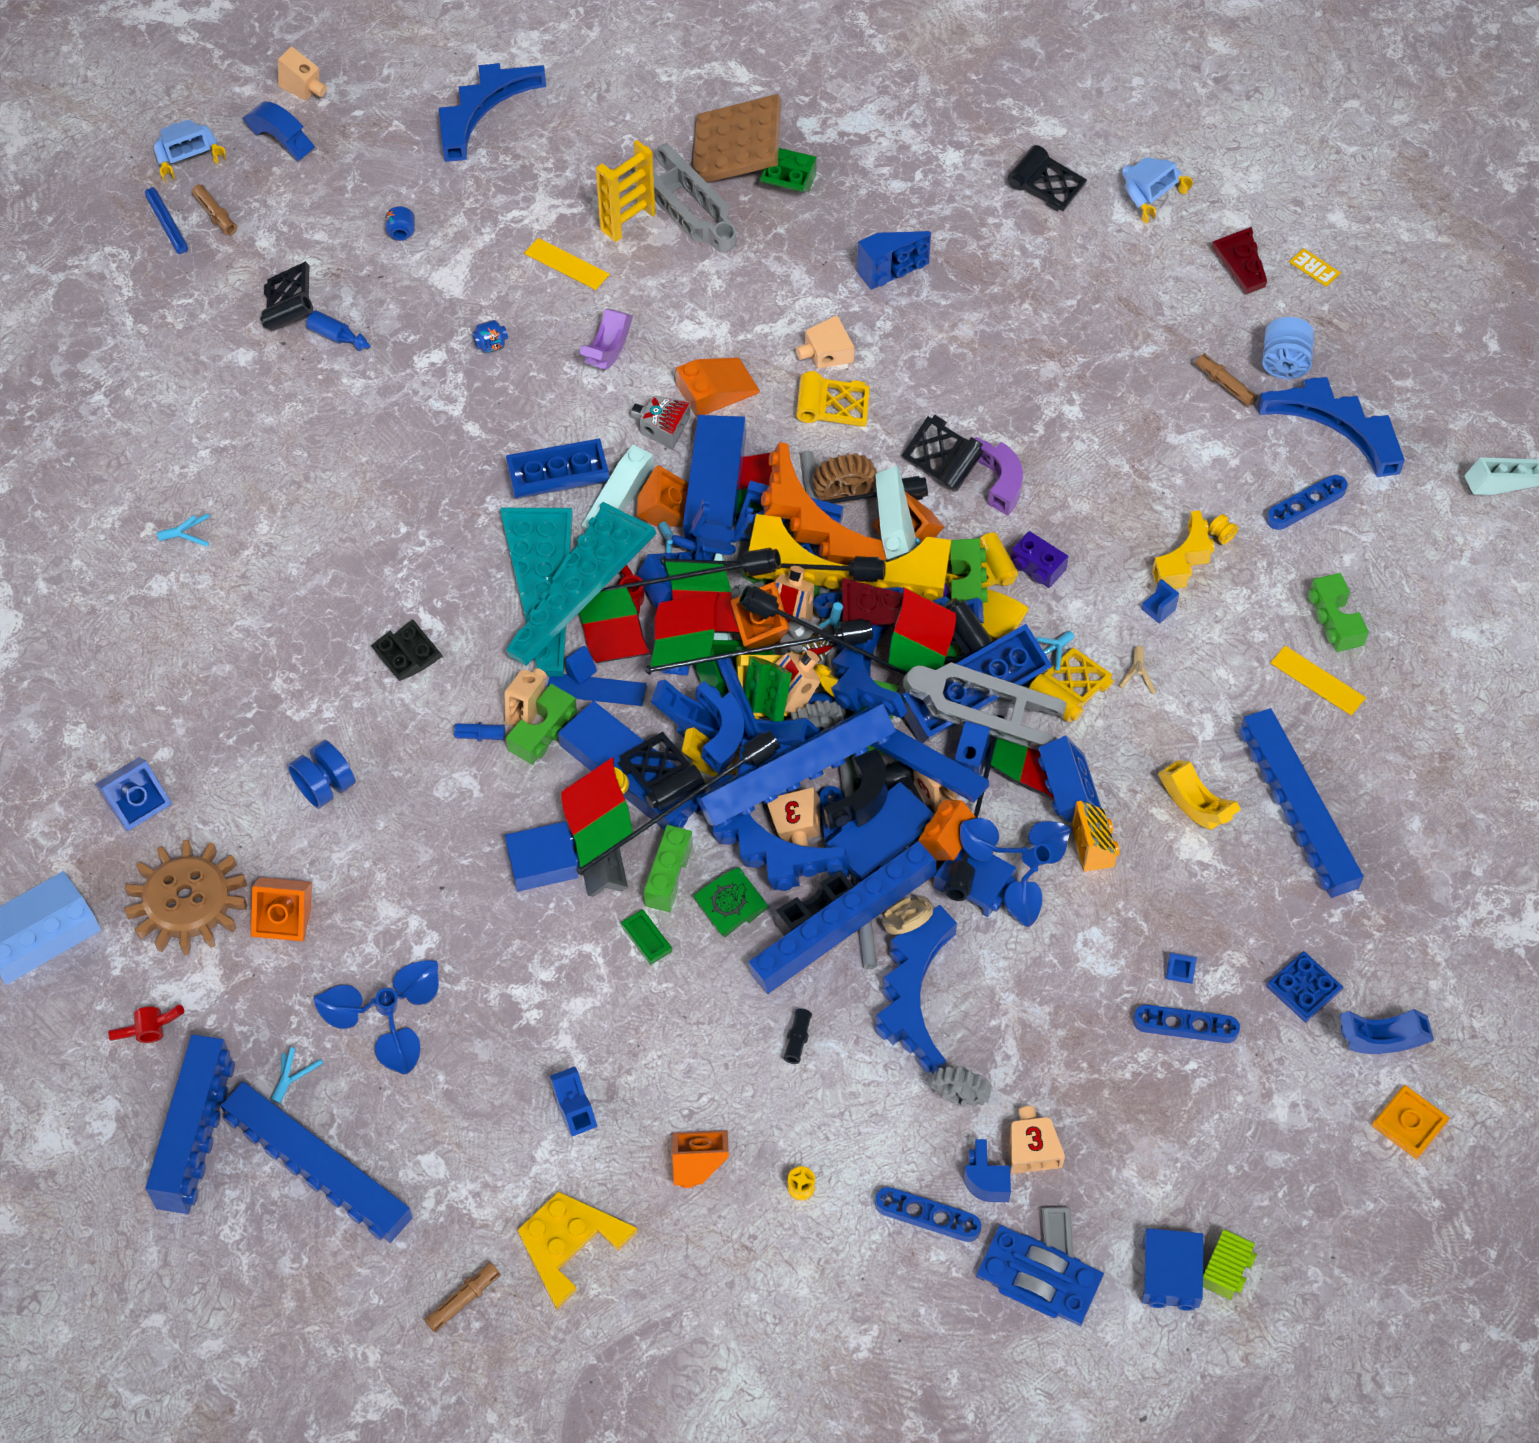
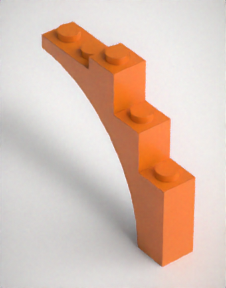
[761,442,886,565]

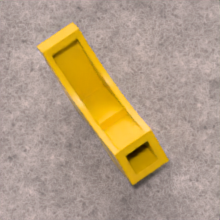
[1152,510,1215,589]

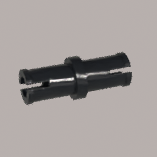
[783,1009,812,1064]

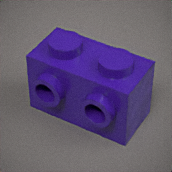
[1011,531,1069,588]

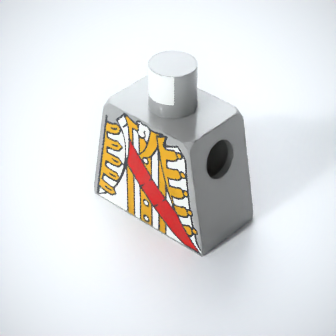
[779,617,835,664]

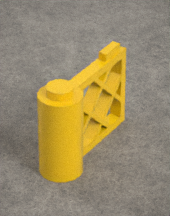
[796,371,870,427]
[945,532,1018,600]
[1029,647,1114,723]

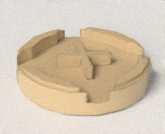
[881,895,934,935]

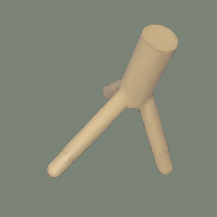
[1120,646,1156,694]

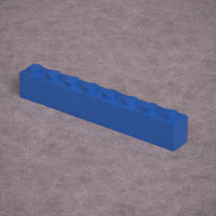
[696,703,896,828]
[1239,708,1364,898]
[748,841,937,994]
[221,1081,413,1243]

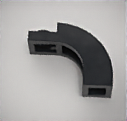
[823,748,888,830]

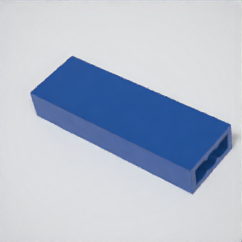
[683,415,746,541]
[558,700,705,830]

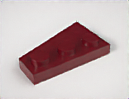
[1211,227,1267,294]
[842,577,903,626]

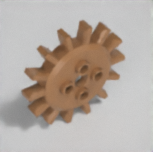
[124,840,247,955]

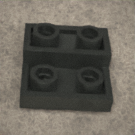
[371,619,443,681]

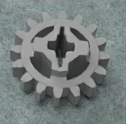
[788,700,844,732]
[931,1067,992,1107]

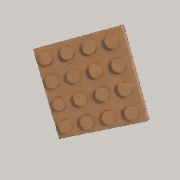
[693,94,781,183]

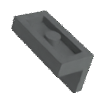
[584,848,628,897]

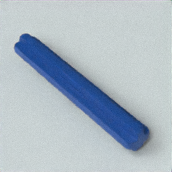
[145,187,188,254]
[716,653,761,740]

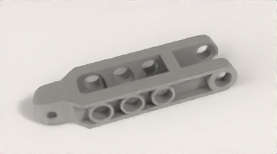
[629,143,736,253]
[903,663,1067,751]

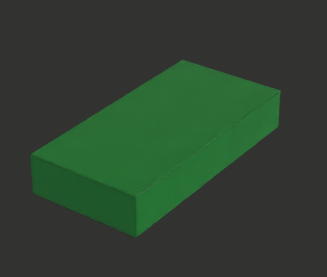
[621,909,672,965]

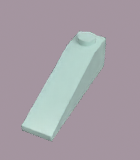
[581,445,654,530]
[1464,457,1539,495]
[875,466,917,561]

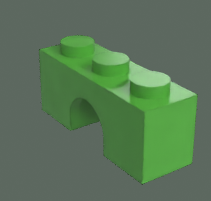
[950,538,988,603]
[1308,573,1369,652]
[506,684,578,765]
[644,825,693,912]

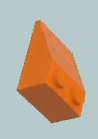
[676,357,760,418]

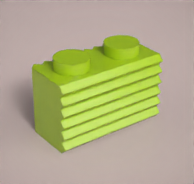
[1203,1229,1257,1300]

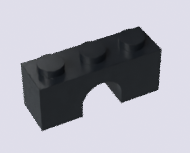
[775,870,854,936]

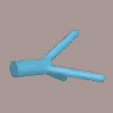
[157,513,210,546]
[658,522,674,553]
[818,602,843,633]
[1036,631,1074,671]
[270,1047,323,1104]

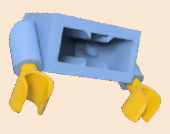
[154,120,226,182]
[1122,157,1193,223]

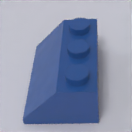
[1038,735,1102,822]

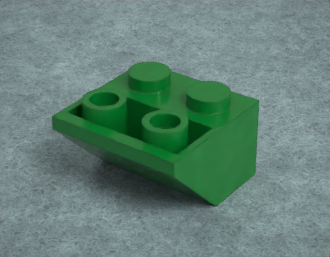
[760,148,817,192]

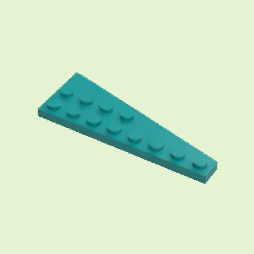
[506,502,657,666]
[501,507,573,677]

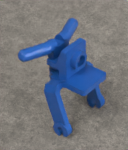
[672,500,754,560]

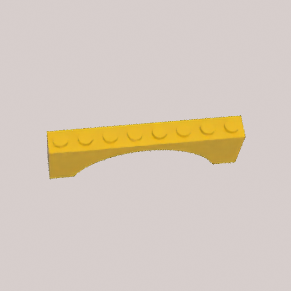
[746,514,951,601]

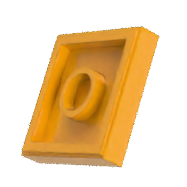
[1372,1084,1450,1160]

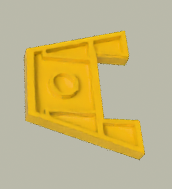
[518,1192,638,1310]

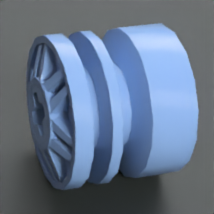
[1262,317,1314,379]

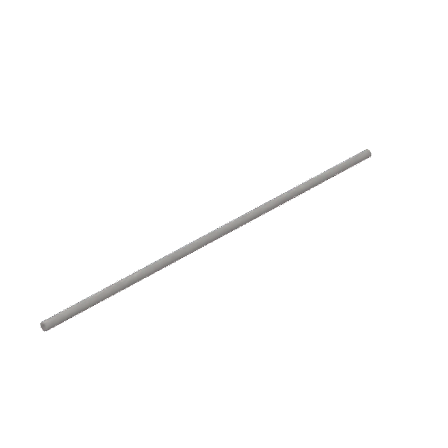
[802,451,877,969]

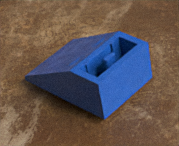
[857,231,931,290]
[637,552,696,610]

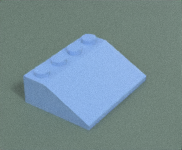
[0,871,101,985]

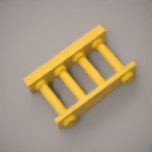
[596,140,656,242]

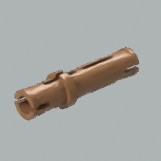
[192,184,237,236]
[1195,353,1258,407]
[423,1262,501,1333]

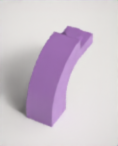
[580,309,633,370]
[975,437,1023,516]

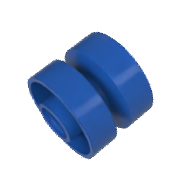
[287,739,356,809]

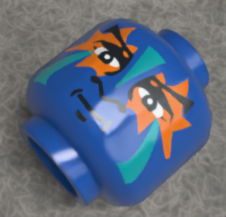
[385,206,415,241]
[472,320,508,353]

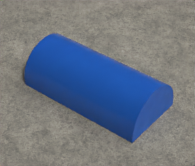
[506,438,609,499]

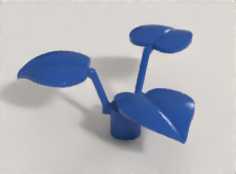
[960,818,1072,927]
[314,960,439,1075]

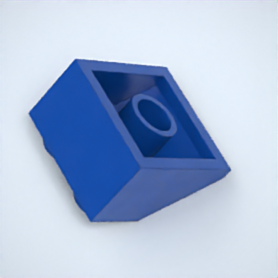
[95,757,172,831]

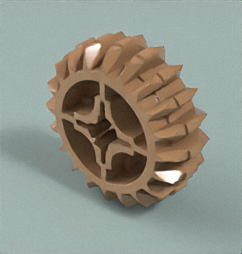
[813,452,877,504]

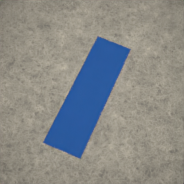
[547,674,646,706]

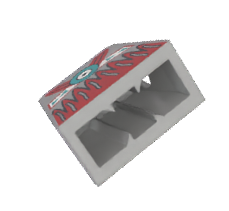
[631,395,691,449]

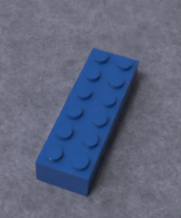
[901,624,1052,743]
[145,1034,235,1214]

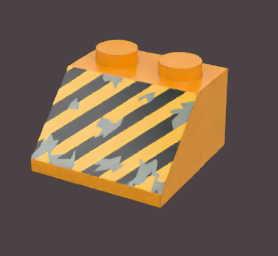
[1071,801,1120,872]

